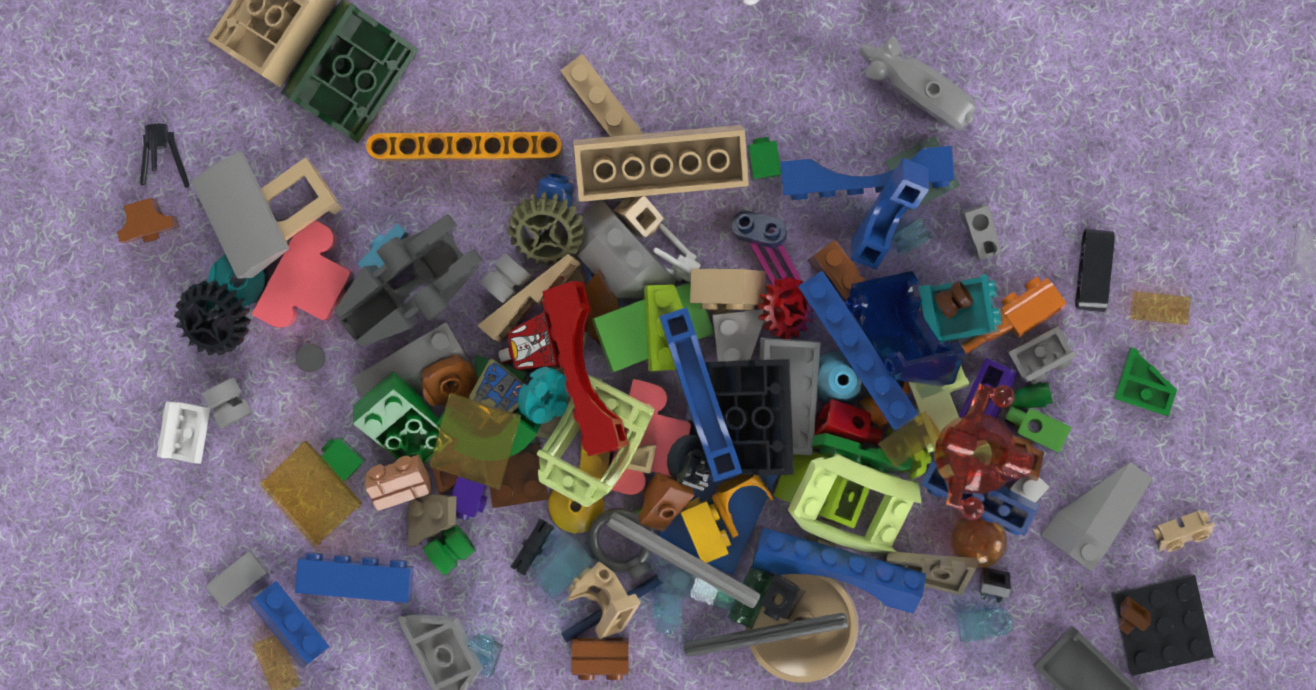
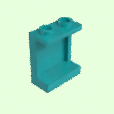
[919,274,1002,344]

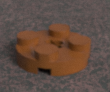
[421,355,478,408]

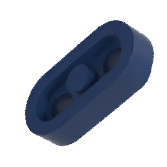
[731,211,787,248]

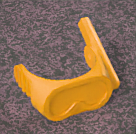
[711,475,774,538]

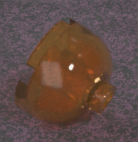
[950,512,1007,568]

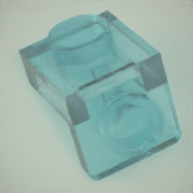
[467,633,503,677]

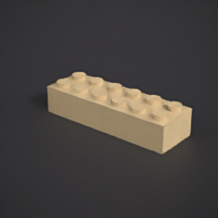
[573,125,749,202]

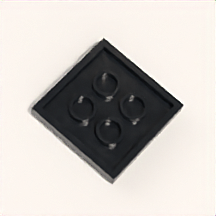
[1111,574,1214,676]

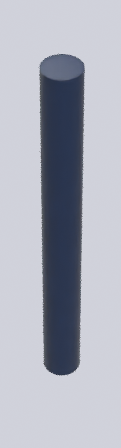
[561,574,662,643]

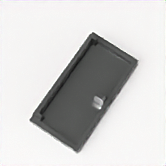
[1033,625,1139,690]

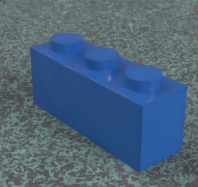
[249,581,330,668]

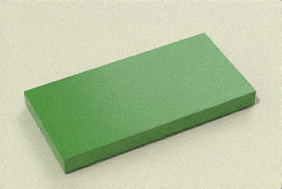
[592,282,714,372]

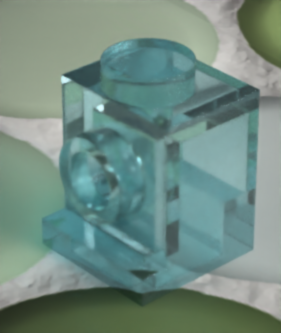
[651,590,685,634]

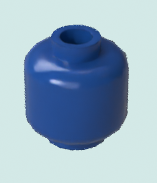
[536,173,574,207]

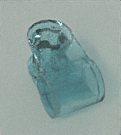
[956,607,1013,642]

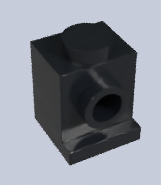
[760,575,806,621]

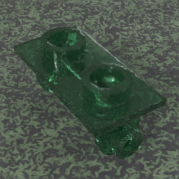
[728,566,774,629]

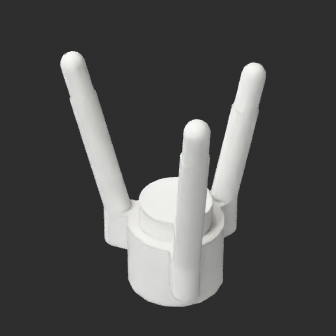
[653,223,701,283]

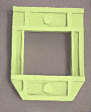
[537,375,655,507]
[788,453,922,556]

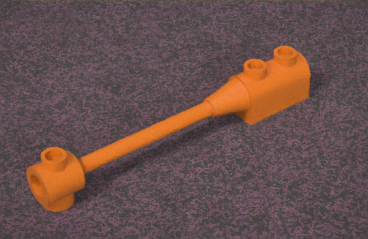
[859,277,1067,428]

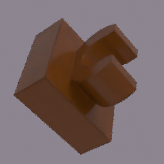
[1119,596,1151,635]

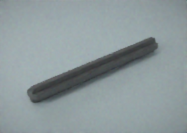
[684,613,848,657]

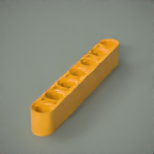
[366,132,563,161]

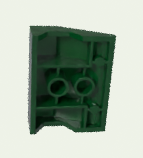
[281,0,419,143]

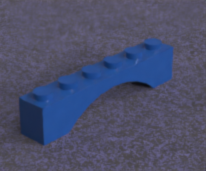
[780,146,955,200]
[798,271,919,432]
[659,307,742,482]
[751,527,926,614]

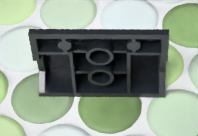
[705,359,794,476]

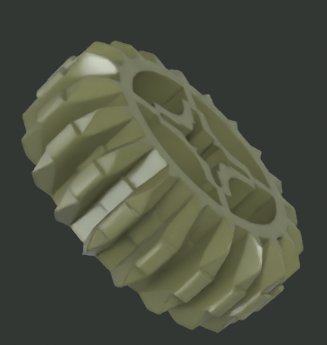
[507,192,584,267]

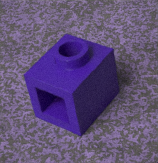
[452,475,488,520]

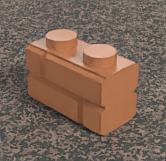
[365,455,431,511]

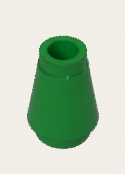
[1010,381,1053,409]

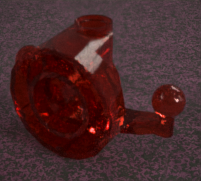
[935,384,1034,520]

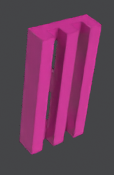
[749,230,801,286]

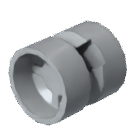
[479,253,533,304]
[202,378,253,429]

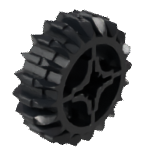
[174,280,252,356]

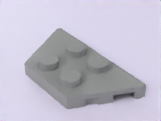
[397,613,483,690]

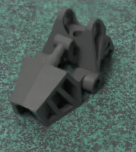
[334,214,483,347]

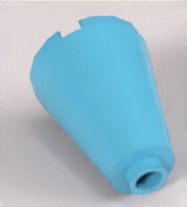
[817,351,861,405]

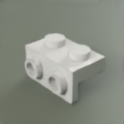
[157,401,210,464]

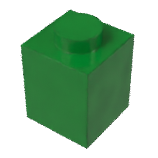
[747,137,781,181]
[319,437,366,482]

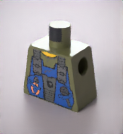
[468,358,528,429]

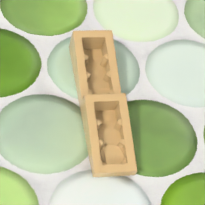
[477,254,581,343]

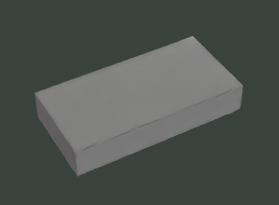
[205,550,268,608]

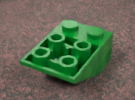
[353,371,454,464]

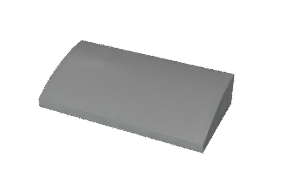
[191,151,290,278]
[759,337,821,455]

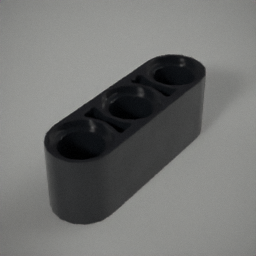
[1075,228,1115,312]

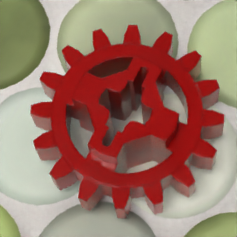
[757,277,814,339]

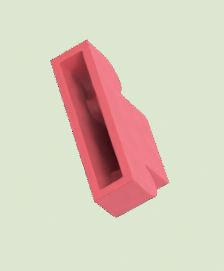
[251,220,354,328]
[611,378,691,495]

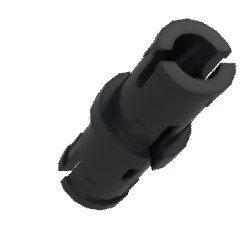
[510,518,555,575]

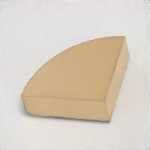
[626,445,656,474]

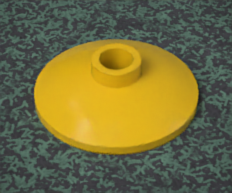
[548,489,604,533]

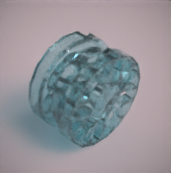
[892,217,934,257]

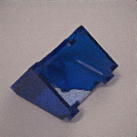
[846,271,965,387]

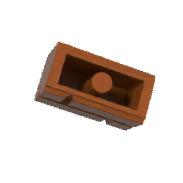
[807,240,869,303]
[572,638,629,680]

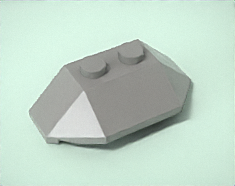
[577,200,677,299]

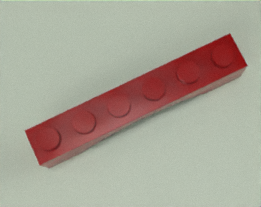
[542,281,629,456]

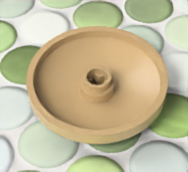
[745,574,858,683]

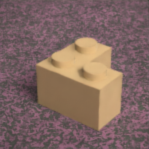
[690,269,766,310]

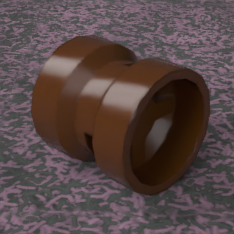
[934,280,974,319]

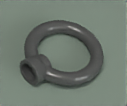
[588,508,652,580]

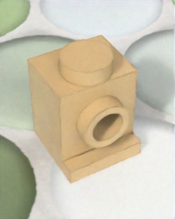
[613,196,664,238]

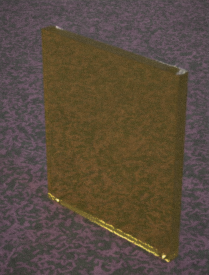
[430,393,521,489]
[259,440,362,547]

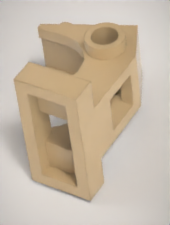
[567,561,641,639]

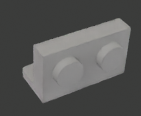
[1007,326,1077,385]

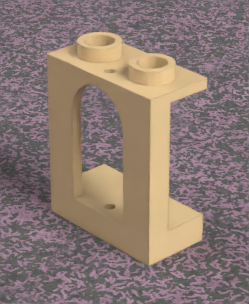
[261,157,343,245]

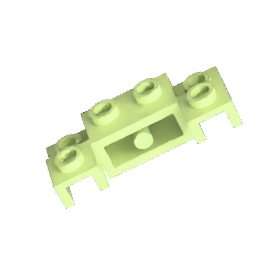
[905,357,1000,483]

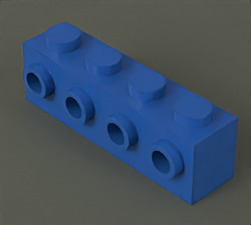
[921,458,1040,536]

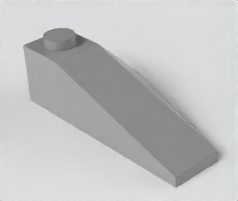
[352,322,476,397]
[1041,462,1153,572]

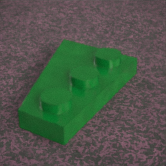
[811,433,913,473]

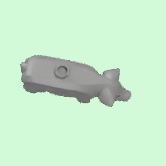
[859,36,976,130]

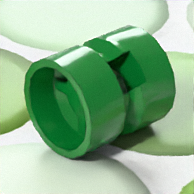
[423,524,477,576]

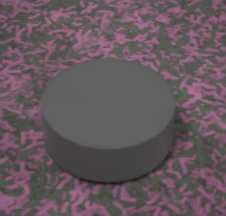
[296,344,325,372]

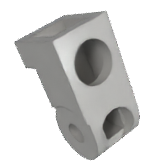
[960,204,1001,261]

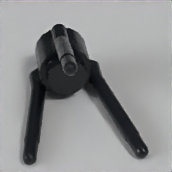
[140,123,190,188]

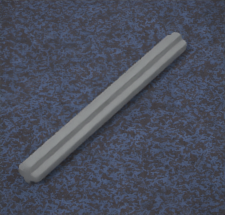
[607,512,760,608]

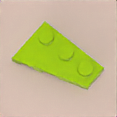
[644,285,683,371]

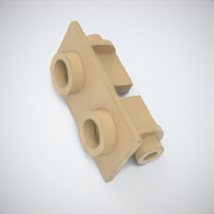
[1152,510,1215,552]

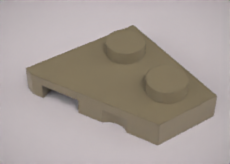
[407,494,456,547]

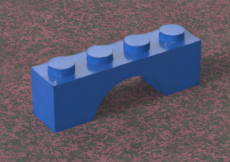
[851,158,929,270]

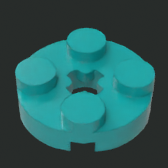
[208,254,267,307]
[518,367,568,424]

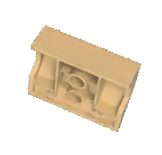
[207,0,338,88]

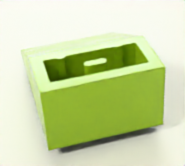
[773,451,870,528]

